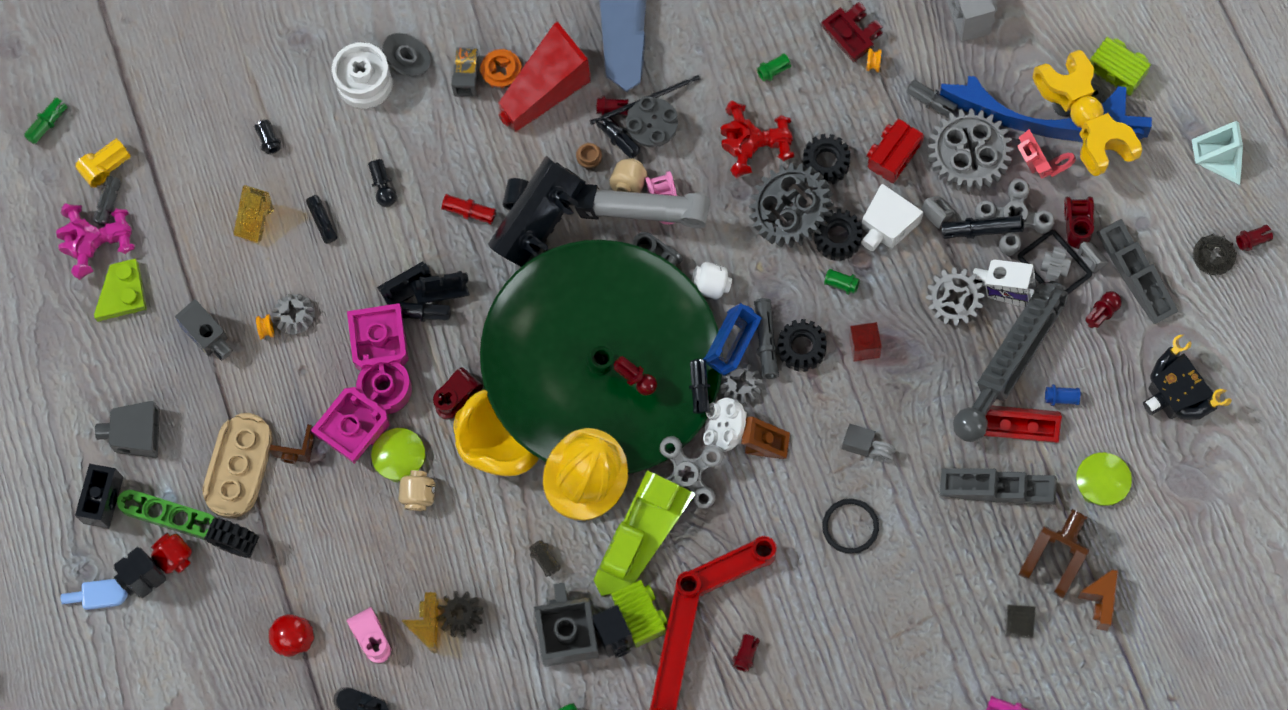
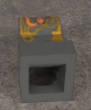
[451,47,479,97]

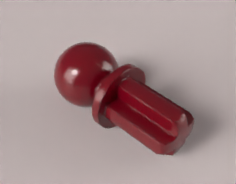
[1085,291,1122,328]
[613,356,657,395]

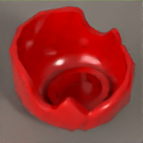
[268,614,314,657]

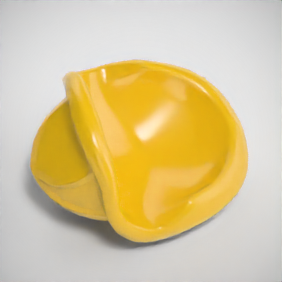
[453,390,539,476]
[543,428,628,521]

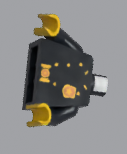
[1143,334,1232,420]

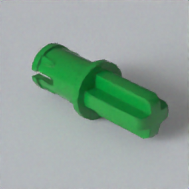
[24,97,68,144]

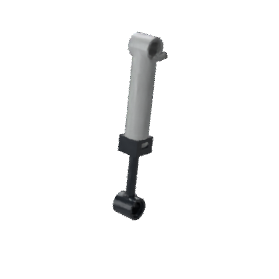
[502,178,710,228]

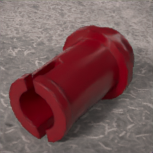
[596,96,628,116]
[1236,225,1273,251]
[732,634,760,672]

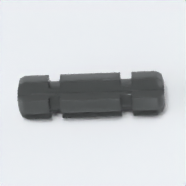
[93,176,121,226]

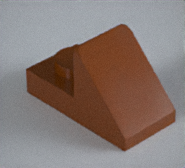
[741,416,790,459]
[1078,570,1118,631]

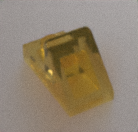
[233,185,274,243]
[402,592,439,653]

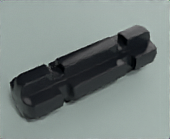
[306,195,337,244]

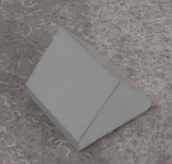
[921,196,956,229]

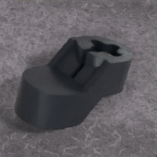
[333,687,389,710]

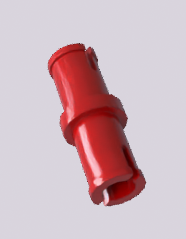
[441,194,496,225]

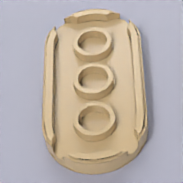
[203,413,273,518]

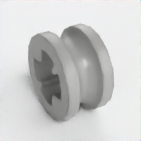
[869,441,896,463]

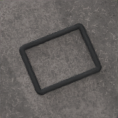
[1017,229,1092,294]

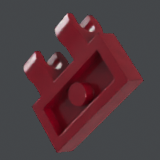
[821,2,883,63]

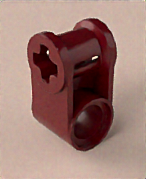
[1064,197,1094,249]
[433,367,483,420]

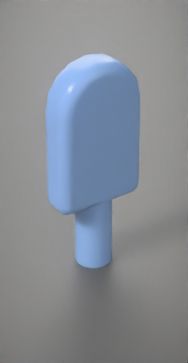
[61,579,128,610]

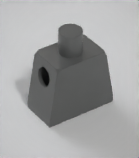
[95,401,160,458]

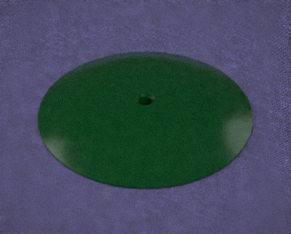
[480,240,723,474]

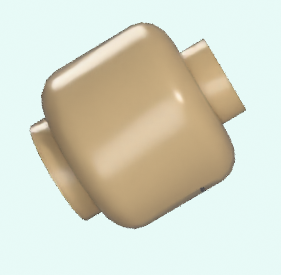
[609,159,648,193]
[398,470,435,511]

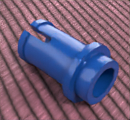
[1045,384,1080,406]

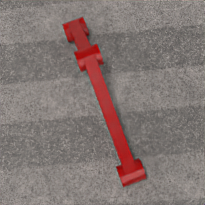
[650,536,777,710]

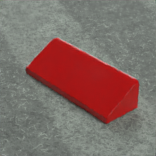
[984,405,1062,443]

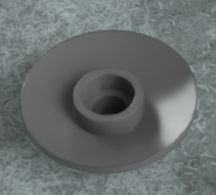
[382,33,431,76]

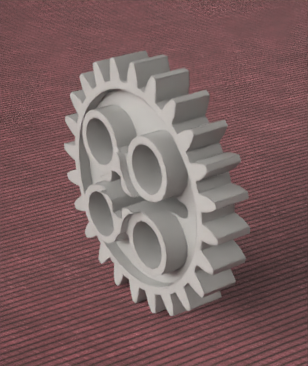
[927,109,1014,192]

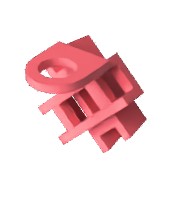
[1017,129,1076,179]

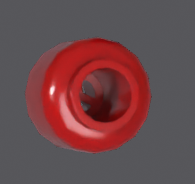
[151,533,192,574]

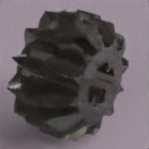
[436,591,484,638]

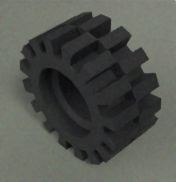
[803,134,851,185]
[814,209,863,261]
[778,319,827,372]
[204,518,259,558]

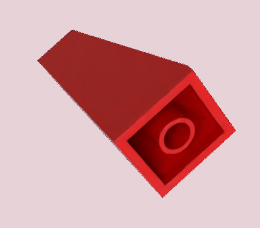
[498,21,591,132]

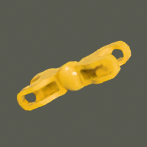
[1033,50,1142,176]

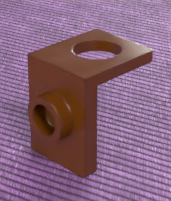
[269,424,315,464]

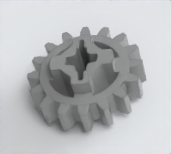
[926,267,986,326]

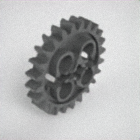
[749,163,834,248]

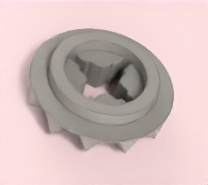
[272,293,315,335]
[720,363,763,405]

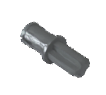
[907,80,958,118]

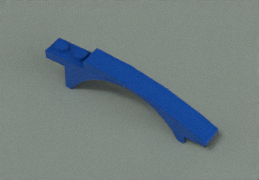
[940,76,1152,142]

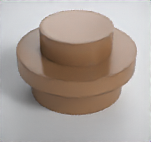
[576,143,602,169]

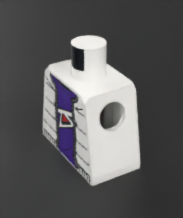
[973,260,1036,307]

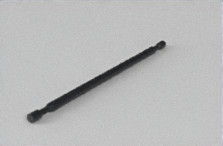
[590,75,700,125]

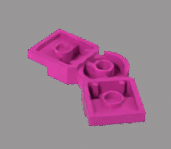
[311,303,412,464]

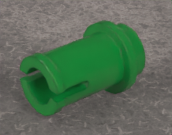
[757,53,791,81]
[824,269,860,295]

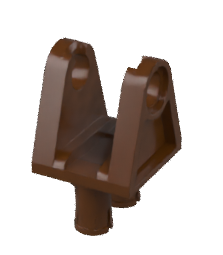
[1018,509,1090,599]

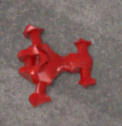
[720,100,795,179]

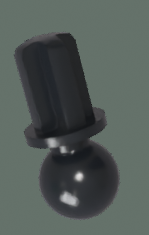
[368,159,396,207]

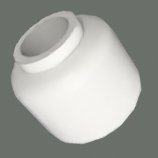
[691,262,732,300]

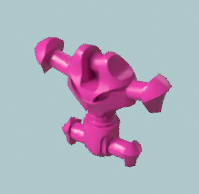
[56,203,135,280]

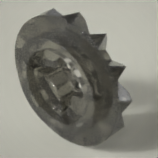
[1193,233,1237,275]

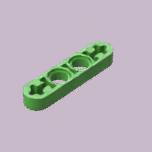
[117,490,215,540]

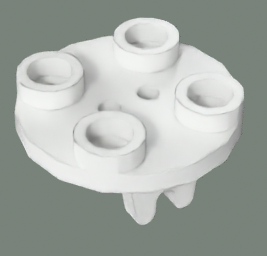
[703,398,747,452]

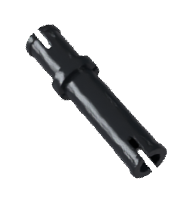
[942,215,1024,239]

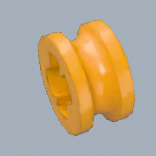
[866,48,882,72]
[256,314,274,339]

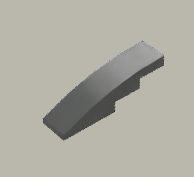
[1096,219,1179,324]
[940,468,1057,505]

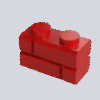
[867,119,924,183]

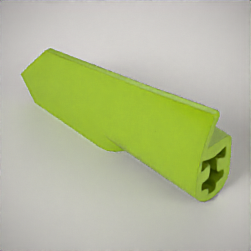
[593,471,695,596]

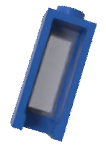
[704,303,762,376]

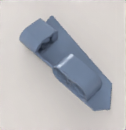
[600,0,646,92]

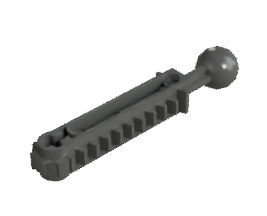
[953,281,1068,442]

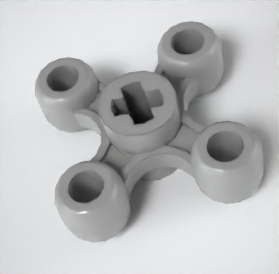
[974,179,1054,256]
[660,436,724,509]

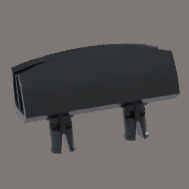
[488,156,586,267]

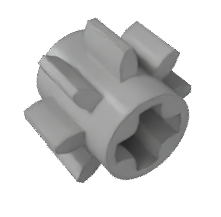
[1040,247,1072,282]

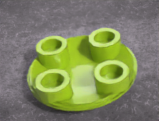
[371,428,426,482]
[1076,452,1132,506]

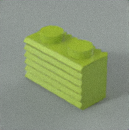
[1090,36,1151,96]
[611,580,668,648]

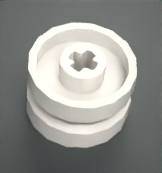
[331,42,393,109]

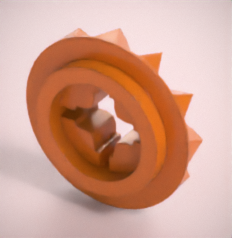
[480,49,522,89]

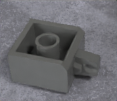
[534,582,599,667]

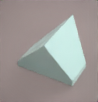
[1192,121,1243,185]

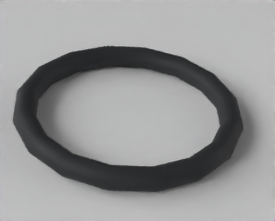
[822,499,879,554]

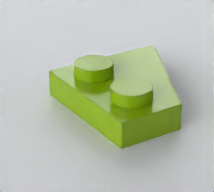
[94,258,147,322]

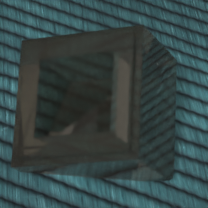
[1005,605,1036,638]

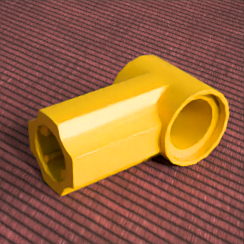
[75,138,131,188]

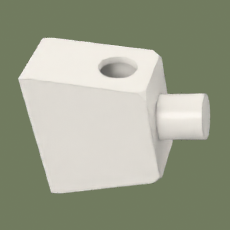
[861,184,923,251]

